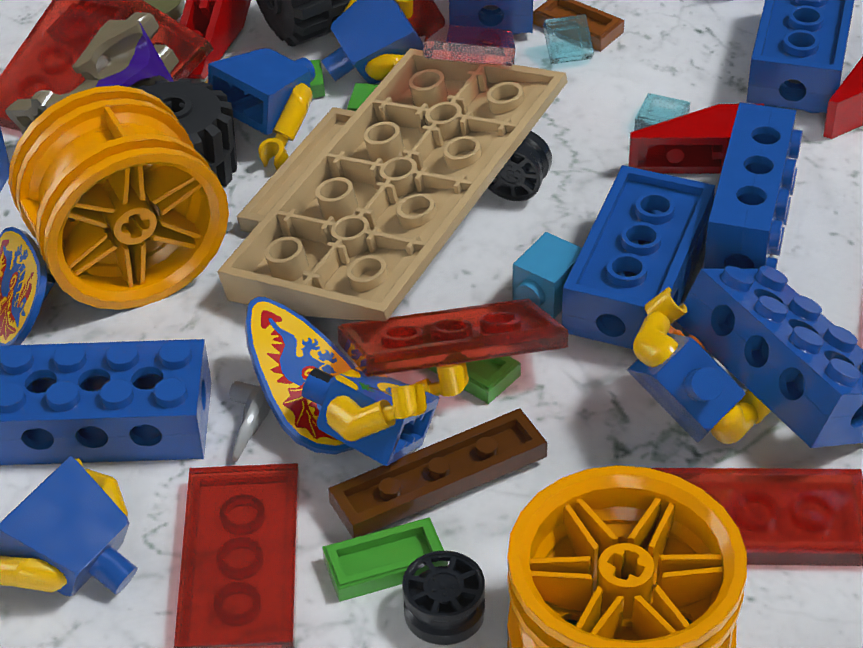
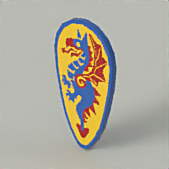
[0,227,56,346]
[245,297,356,455]

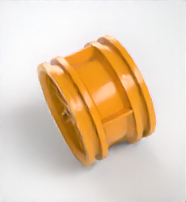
[8,85,229,310]
[507,465,747,648]

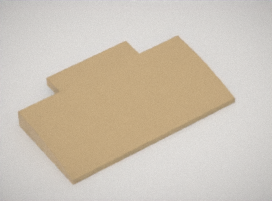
[217,48,568,321]

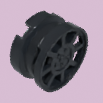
[488,131,552,201]
[402,551,485,645]

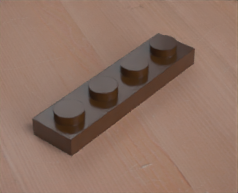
[328,408,547,538]

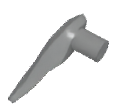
[229,381,271,462]

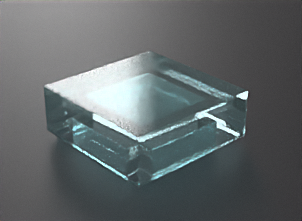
[543,14,594,64]
[634,93,690,131]

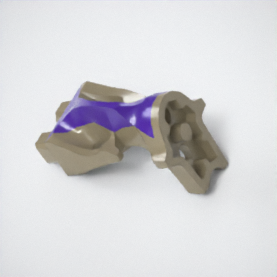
[5,12,179,134]

